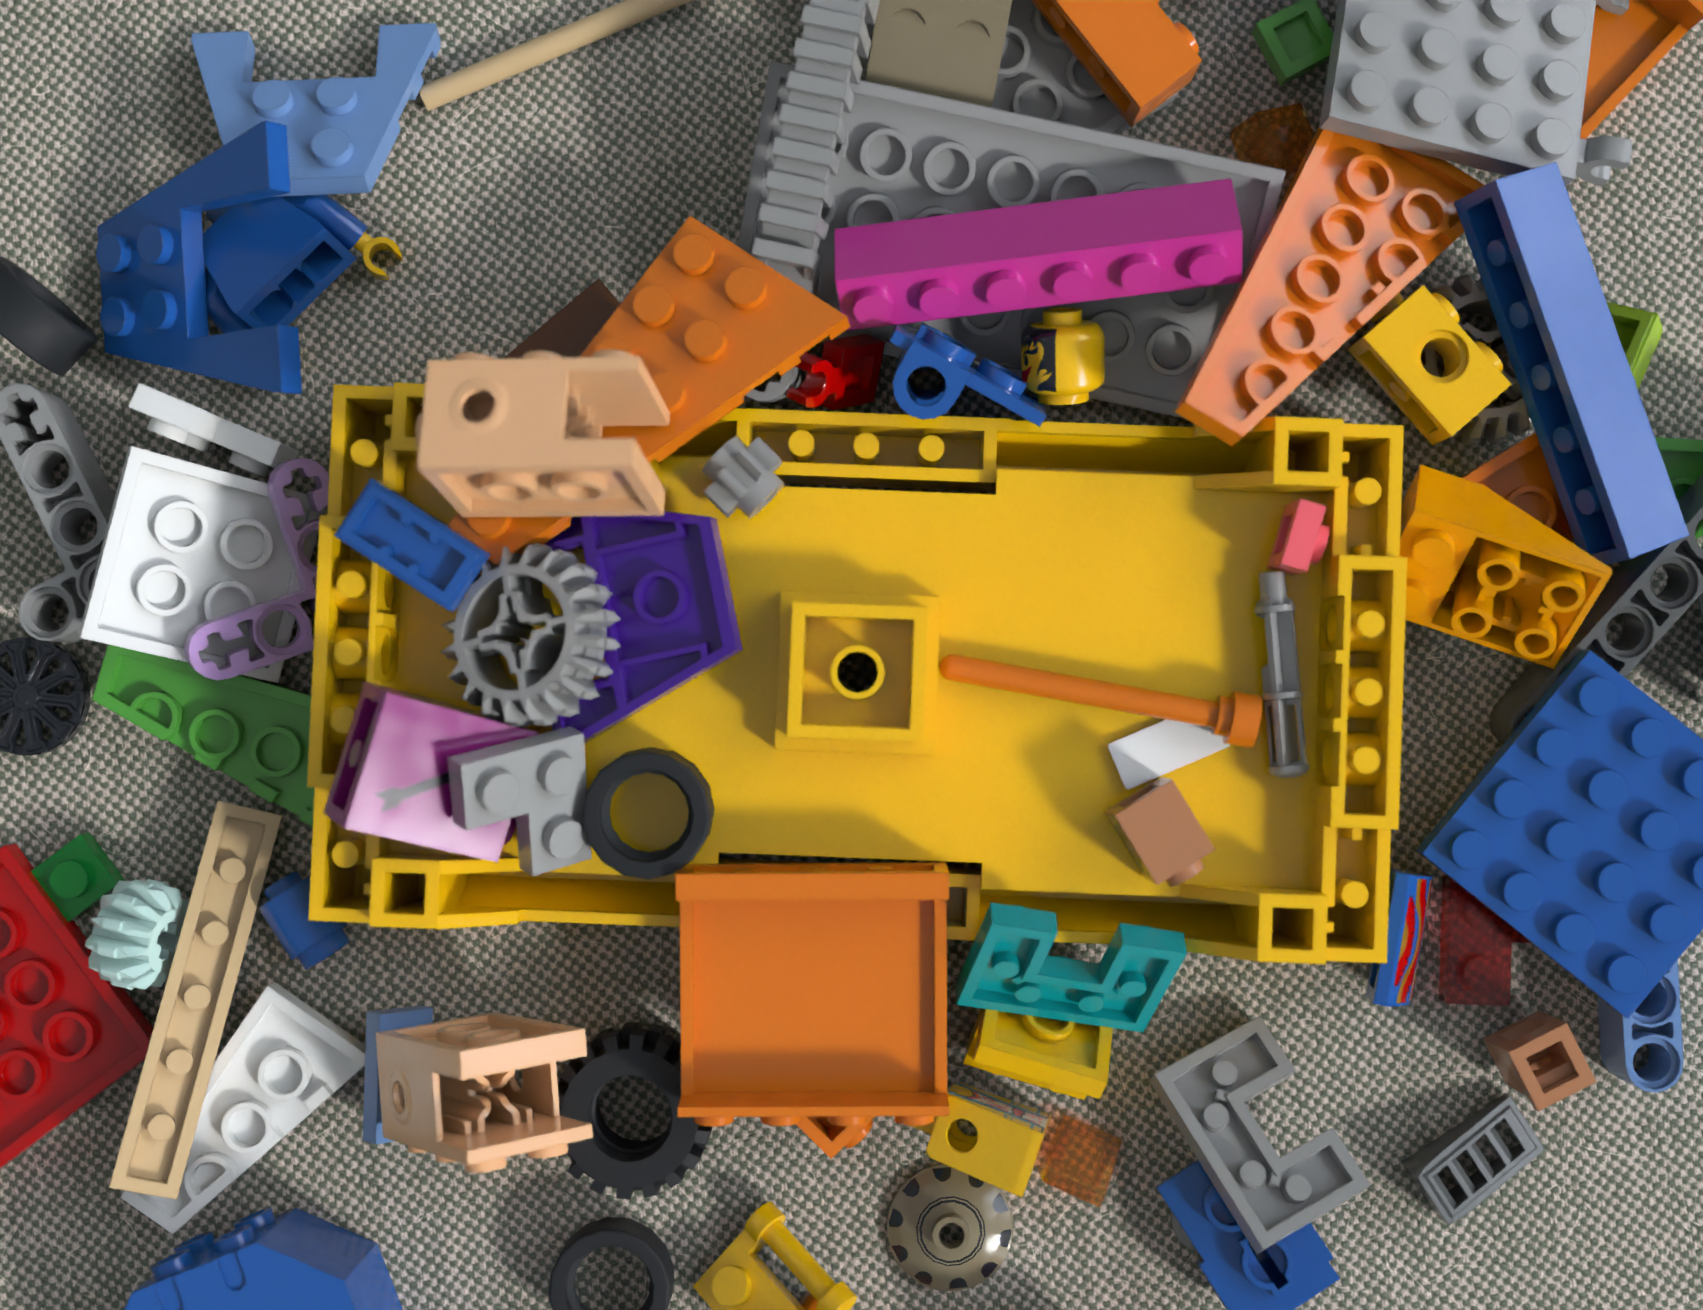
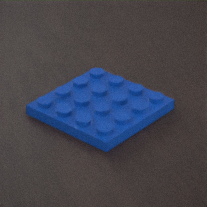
[1415,649,1703,1018]

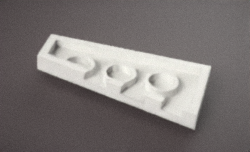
[120,982,365,1234]

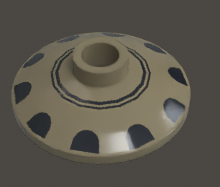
[887,1163,1013,1291]

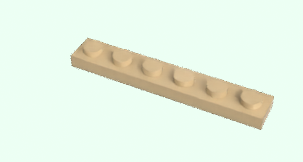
[109,801,282,1200]

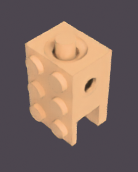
[415,349,670,517]
[376,1012,593,1173]

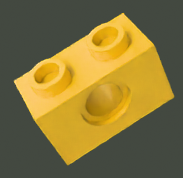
[1347,285,1511,445]

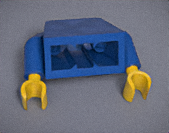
[203,195,403,334]

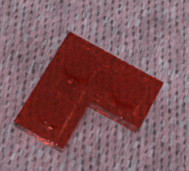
[1439,874,1530,1006]

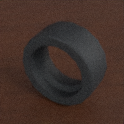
[0,256,97,376]
[582,747,715,879]
[549,1217,674,1310]

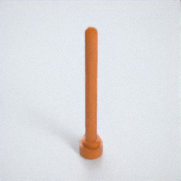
[939,654,1262,748]

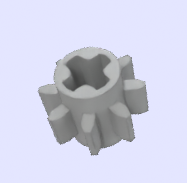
[702,436,785,519]

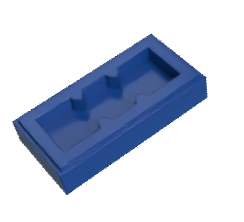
[334,478,491,611]

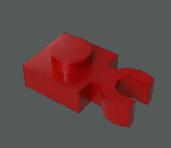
[786,334,885,410]

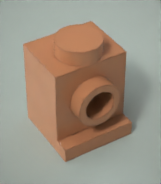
[1483,1011,1597,1111]

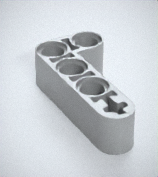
[0,383,115,643]

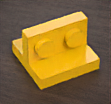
[963,1008,1113,1100]

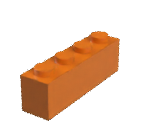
[1031,0,1202,127]

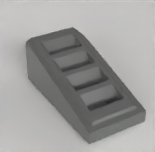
[1401,1094,1545,1226]

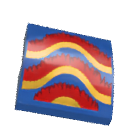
[1365,869,1433,1007]

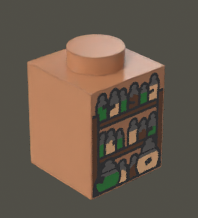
[1104,777,1215,887]

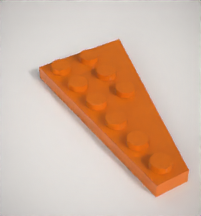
[448,216,850,567]

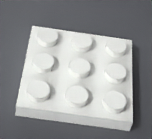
[78,446,324,683]

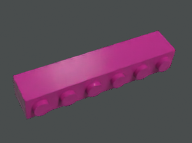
[835,178,1242,331]

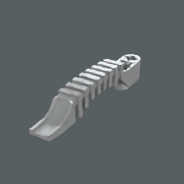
[746,0,880,405]

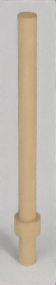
[419,0,710,111]

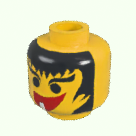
[1021,307,1105,405]

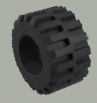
[558,1022,712,1200]

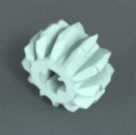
[85,879,189,990]

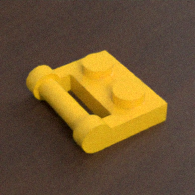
[692,1201,857,1310]

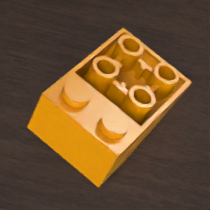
[1400,465,1612,669]

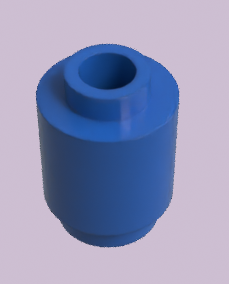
[259,871,351,970]

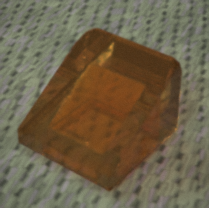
[1230,102,1314,176]
[1038,1113,1122,1207]

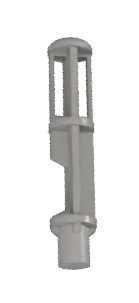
[1254,571,1309,778]

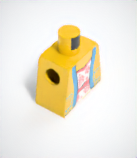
[908,1082,1051,1197]

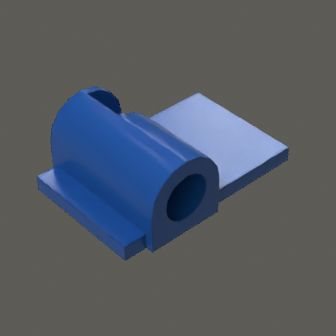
[890,322,1047,427]
[1156,1159,1340,1310]

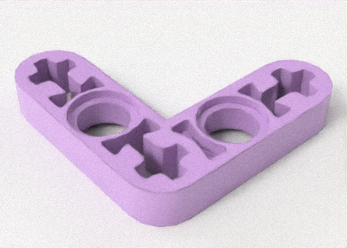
[184,458,329,680]

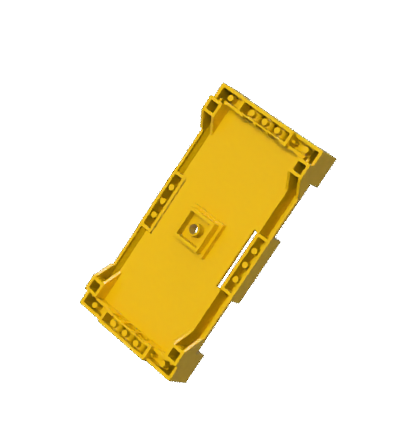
[307,382,1407,964]

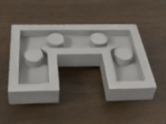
[1149,1016,1371,1254]

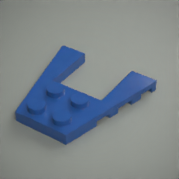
[96,121,302,394]

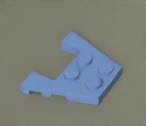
[191,23,441,197]

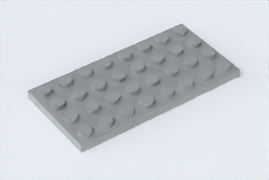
[738,61,1286,419]

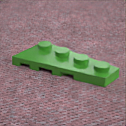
[92,644,315,827]

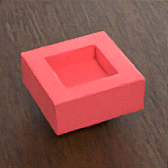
[1267,498,1329,576]

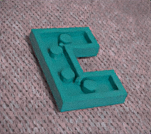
[955,902,1187,1033]

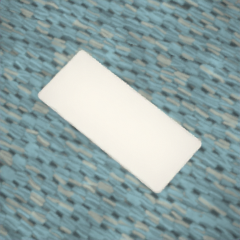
[1108,719,1230,789]

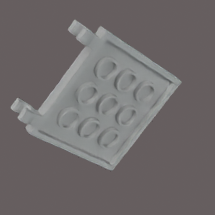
[1319,0,1633,187]

